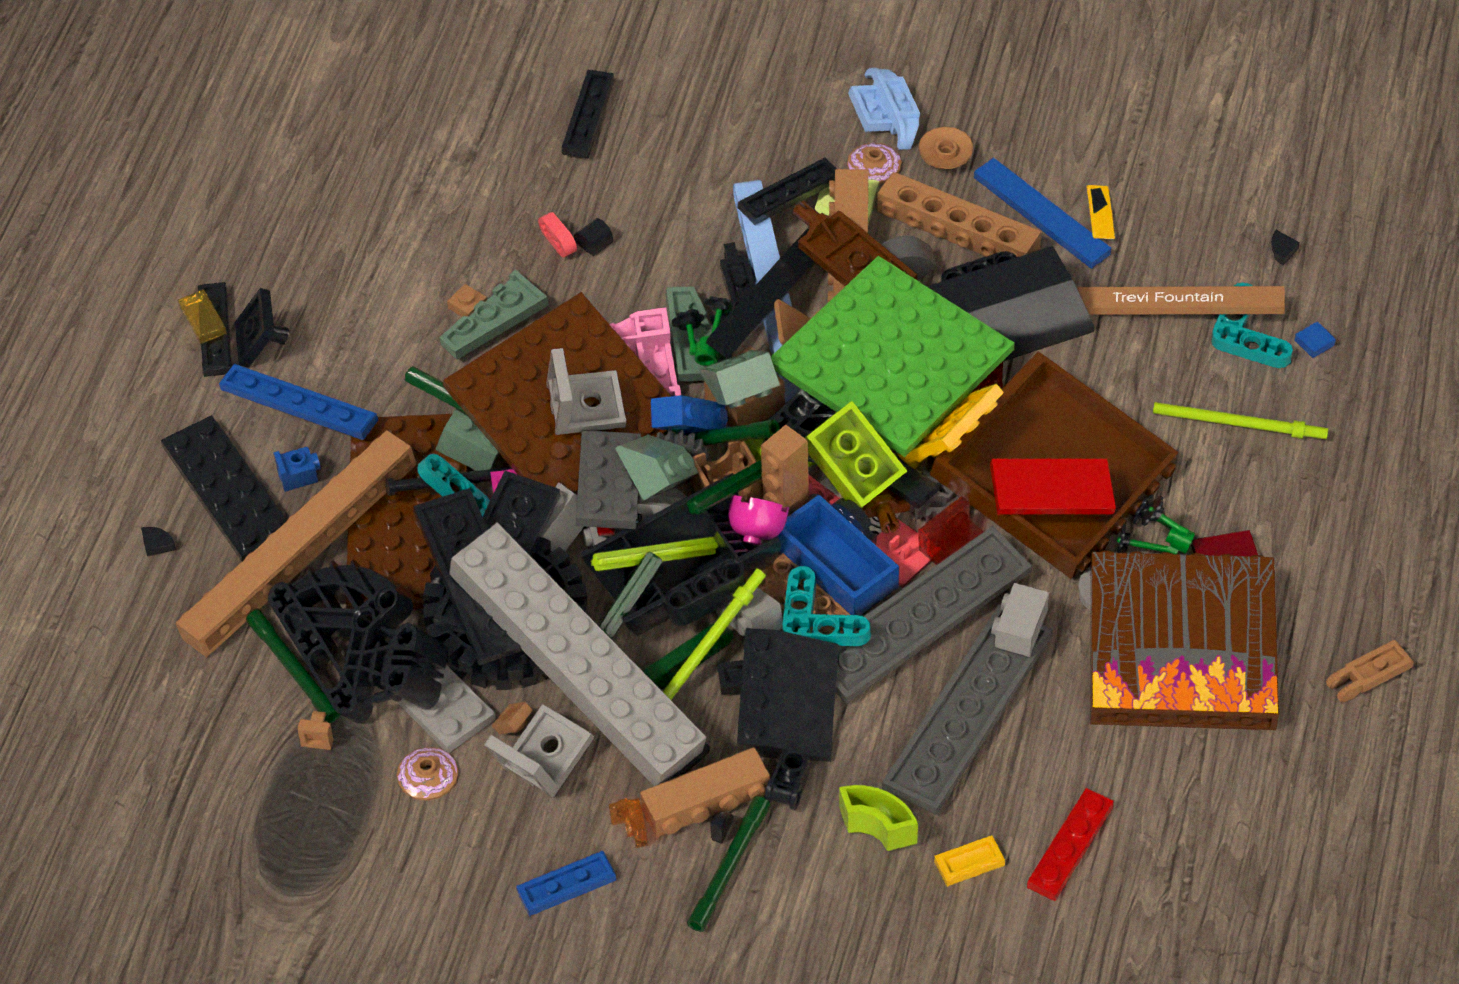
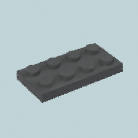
[576,430,641,529]

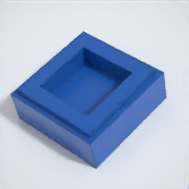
[1294,321,1336,358]

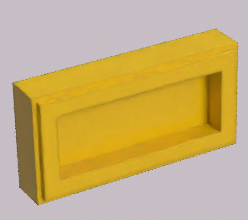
[934,835,1005,886]

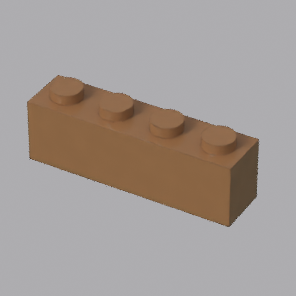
[761,425,809,516]
[640,747,770,838]

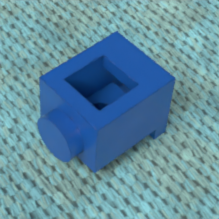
[273,446,321,492]

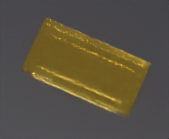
[178,289,227,344]

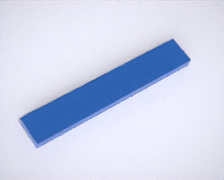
[974,158,1111,269]
[219,364,378,440]

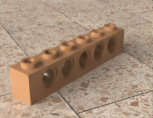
[877,171,1042,257]

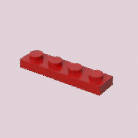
[1027,788,1114,901]

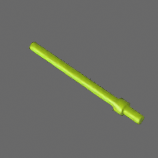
[1153,402,1329,440]
[663,569,766,700]

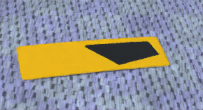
[1087,185,1115,239]

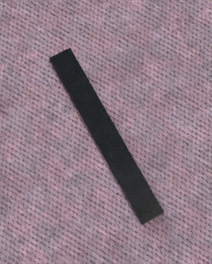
[706,227,816,359]

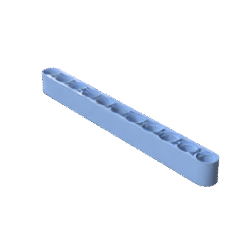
[733,180,801,404]

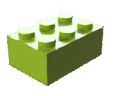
[805,401,907,508]

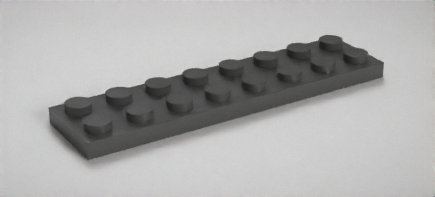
[836,526,1032,704]
[882,605,1053,815]

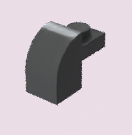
[882,236,938,281]

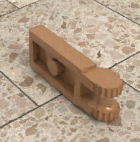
[1326,640,1414,703]

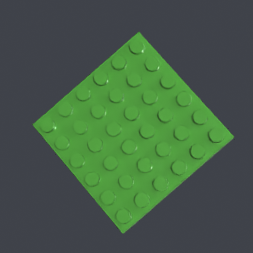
[771,256,1015,457]

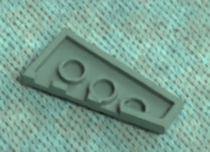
[439,270,549,360]
[665,287,726,382]

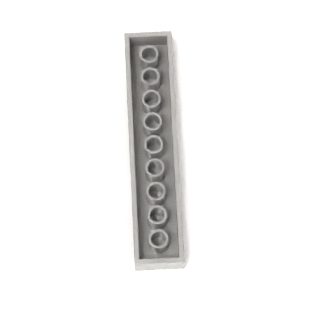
[449,523,707,786]

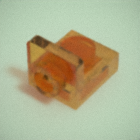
[609,798,648,848]

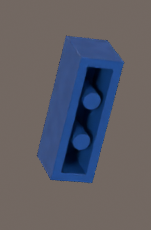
[651,395,728,433]

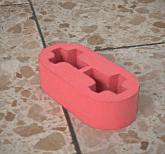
[538,212,577,258]

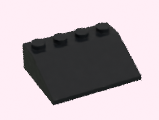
[737,628,839,762]

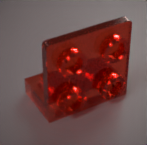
[918,496,984,565]

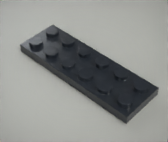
[161,415,287,562]
[433,471,560,635]
[413,488,523,666]

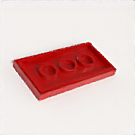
[990,459,1116,515]

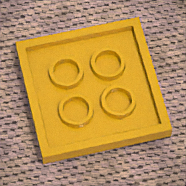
[898,384,1004,463]

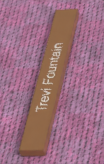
[1076,286,1285,315]

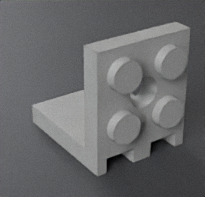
[546,348,626,435]
[484,704,594,799]

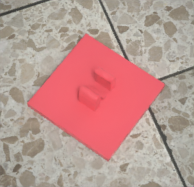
[876,519,942,588]

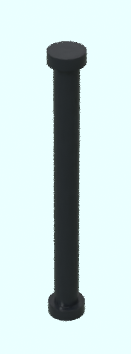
[385,467,512,496]

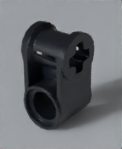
[765,747,809,810]

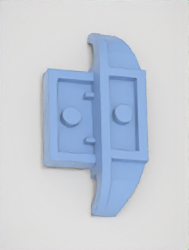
[848,68,920,150]

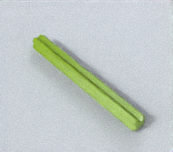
[591,537,718,571]

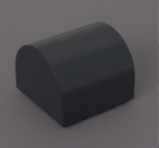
[574,218,613,256]

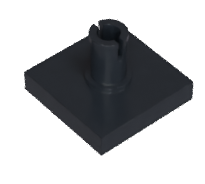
[235,288,289,368]

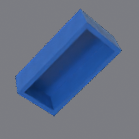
[777,495,899,616]

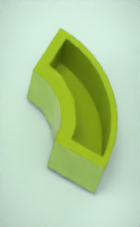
[839,785,918,851]

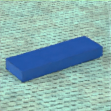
[516,851,616,916]

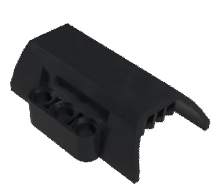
[927,246,1095,362]
[580,473,781,636]

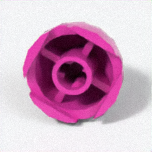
[728,496,789,545]

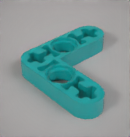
[1211,282,1293,368]
[418,454,490,516]
[782,566,871,646]

